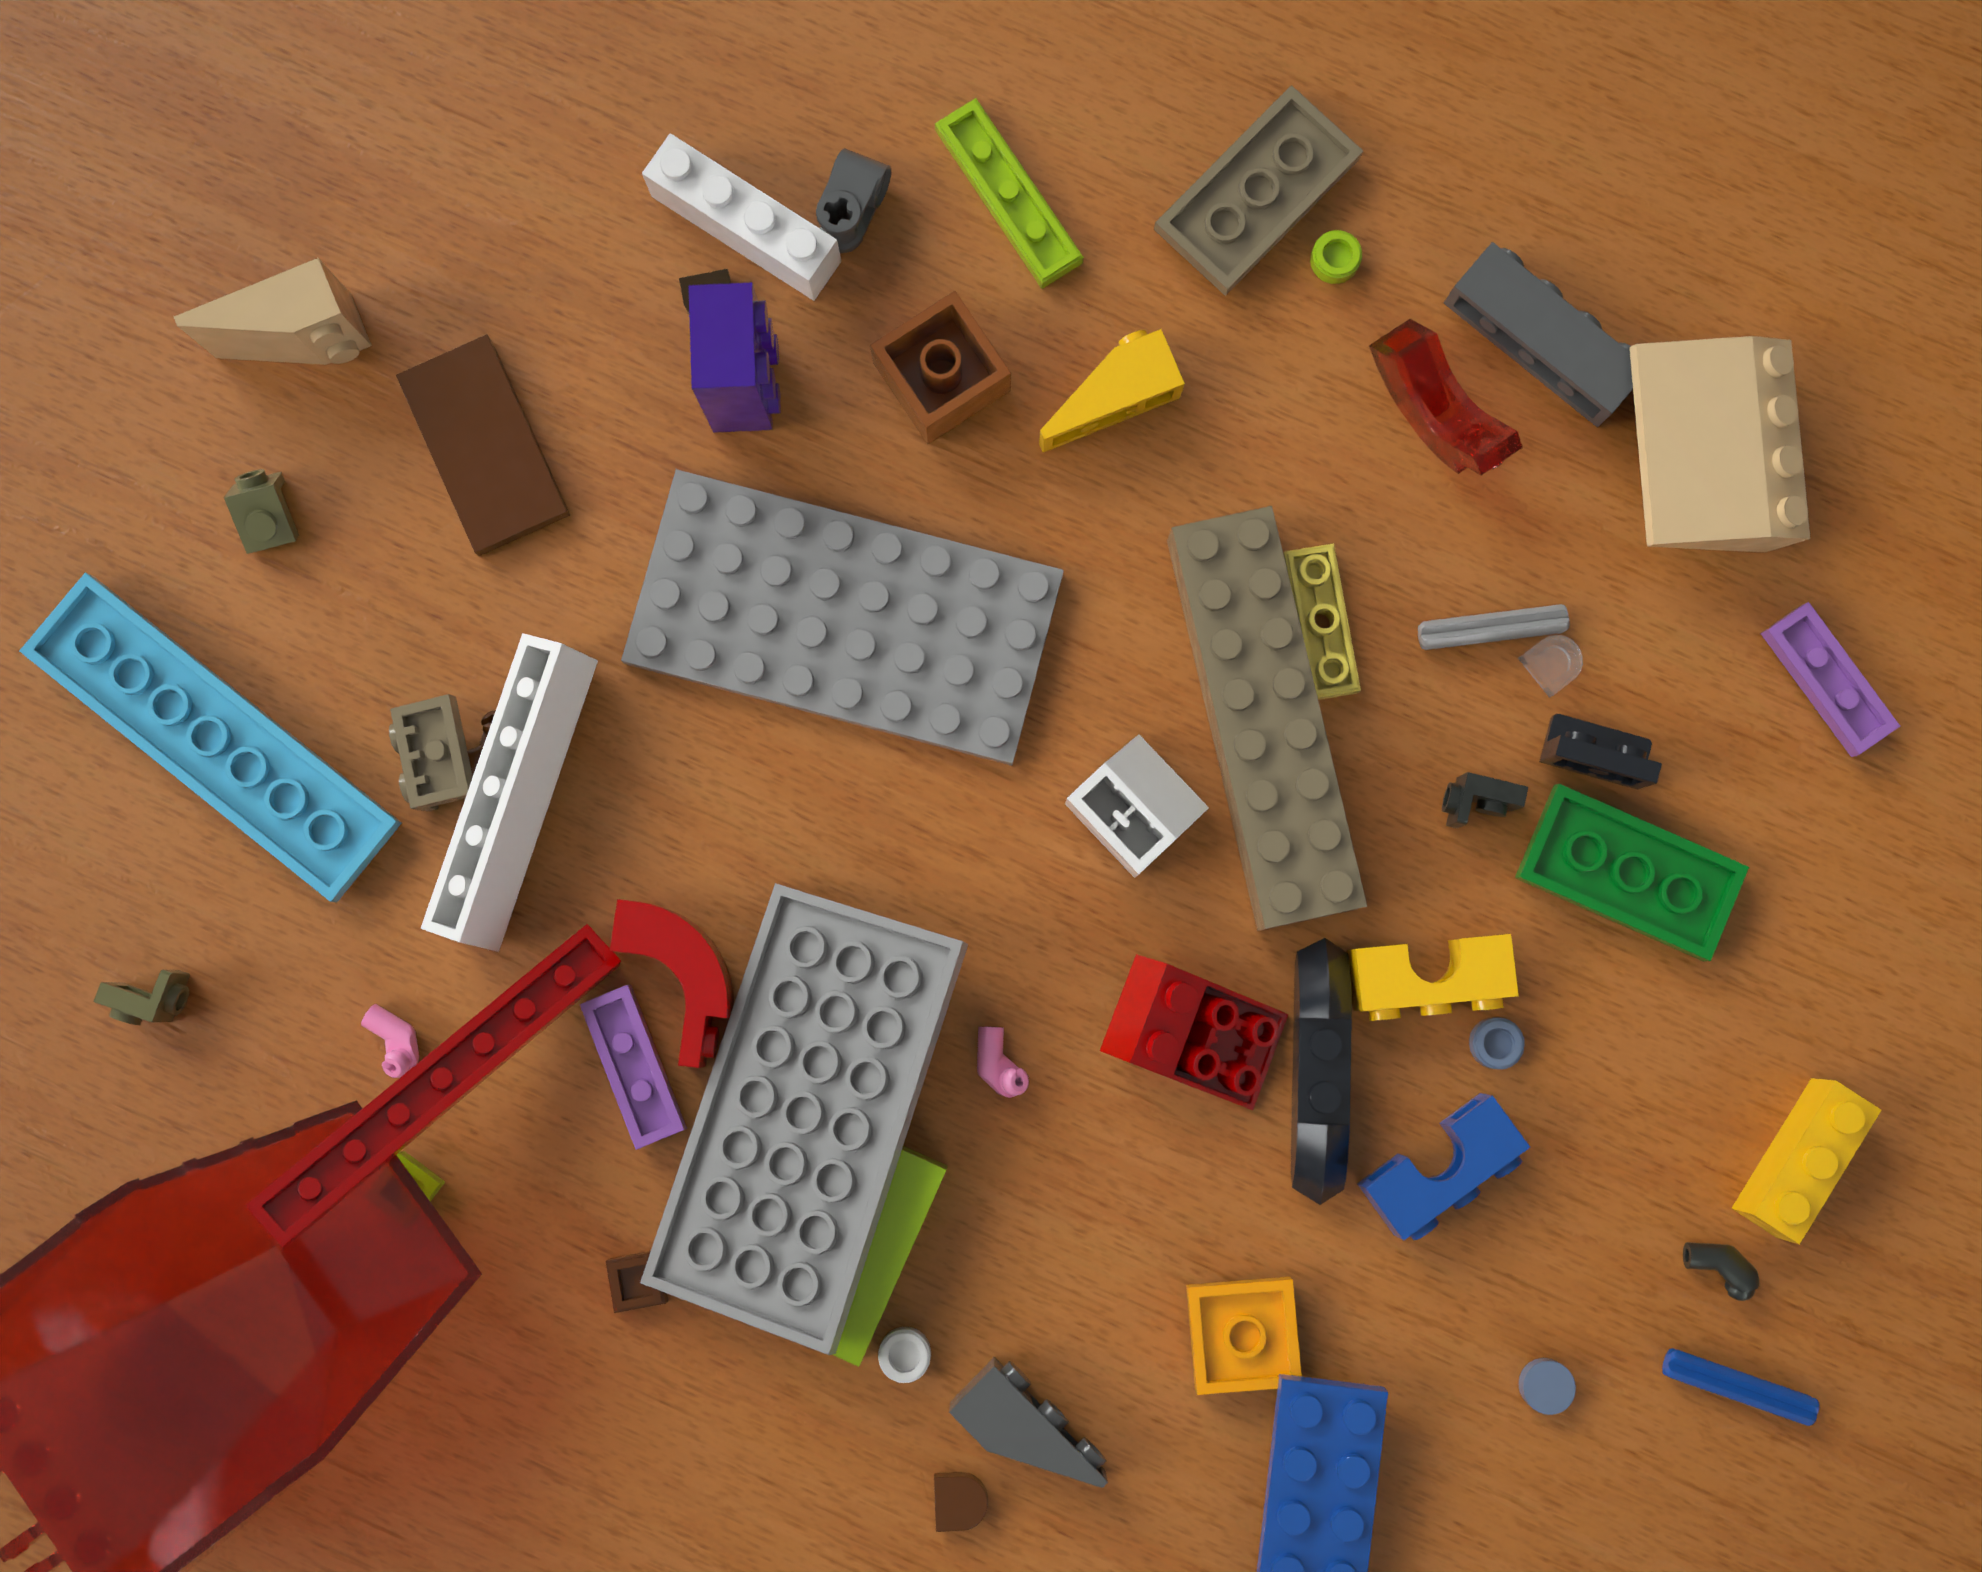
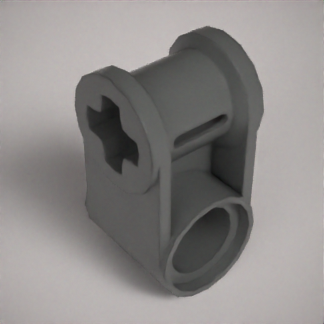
[816,148,892,253]

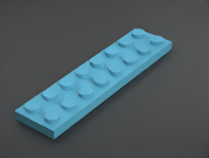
[19,572,402,903]

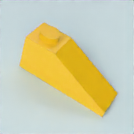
[1039,329,1185,453]

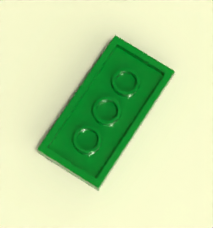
[1515,784,1749,962]

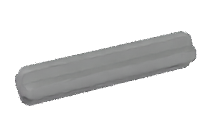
[1418,604,1569,650]

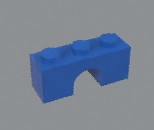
[1357,1093,1530,1241]

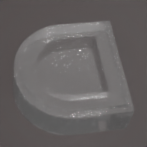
[1518,635,1583,698]

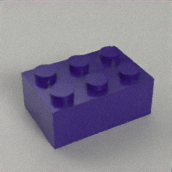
[688,282,781,433]

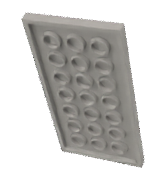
[621,469,1064,766]
[640,883,968,1355]

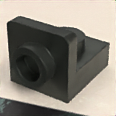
[1442,772,1529,829]

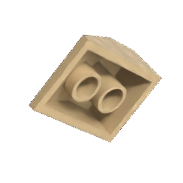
[174,258,372,365]

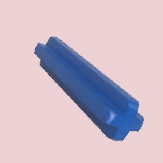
[1662,1348,1820,1426]

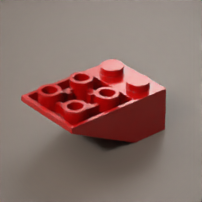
[1100,954,1289,1110]

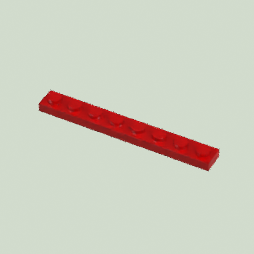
[245,924,621,1250]

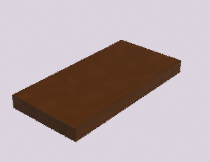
[396,334,570,556]

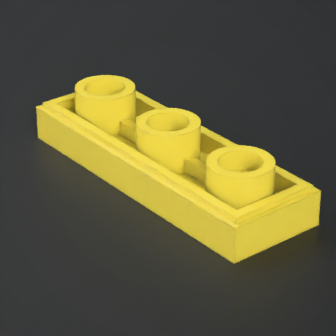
[1283,543,1361,700]

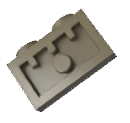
[389,694,473,812]

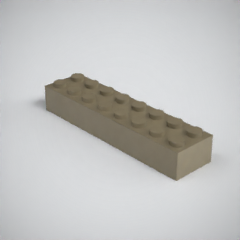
[1167,506,1367,931]

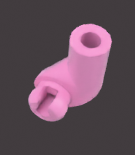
[361,1004,419,1078]

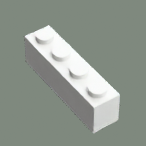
[642,133,841,301]

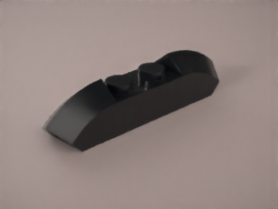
[1290,938,1352,1205]

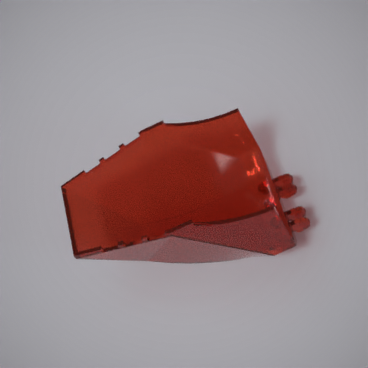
[0,1100,482,1572]

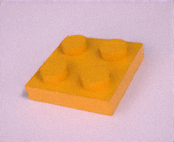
[1186,1277,1302,1395]

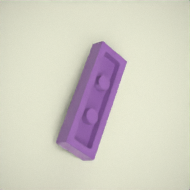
[1760,602,1900,757]
[579,985,687,1150]

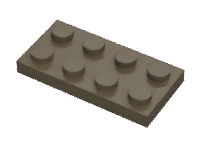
[1154,85,1363,296]

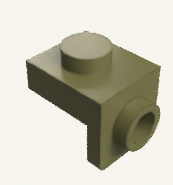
[224,469,299,554]
[93,969,190,1025]

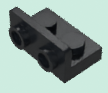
[1539,714,1662,790]

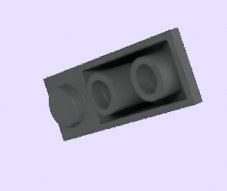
[949,1357,1108,1488]

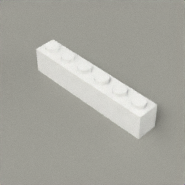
[421,633,598,952]

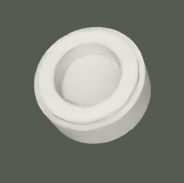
[878,1327,931,1383]

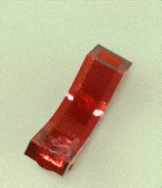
[1369,319,1523,475]

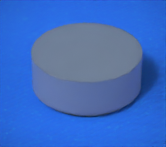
[1469,1017,1525,1070]
[1519,1358,1576,1415]

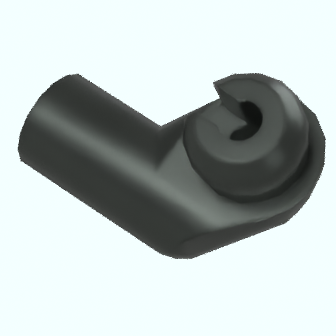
[1683,1242,1760,1301]

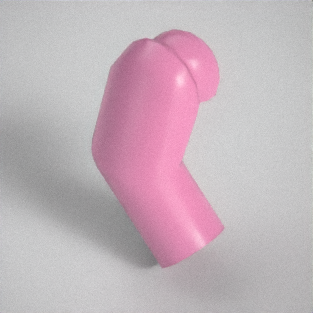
[977,1027,1029,1098]

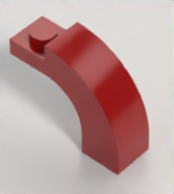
[610,899,734,1068]

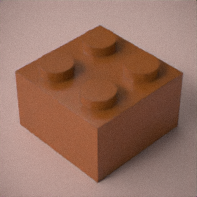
[870,291,1011,444]

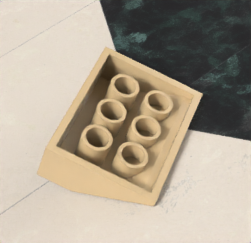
[1629,336,1810,552]

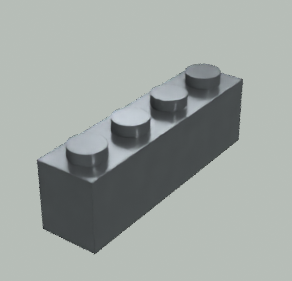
[1444,242,1633,428]

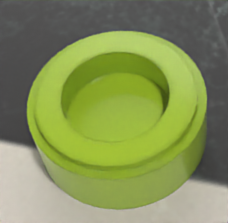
[1310,230,1362,284]

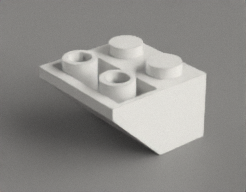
[1065,734,1209,878]

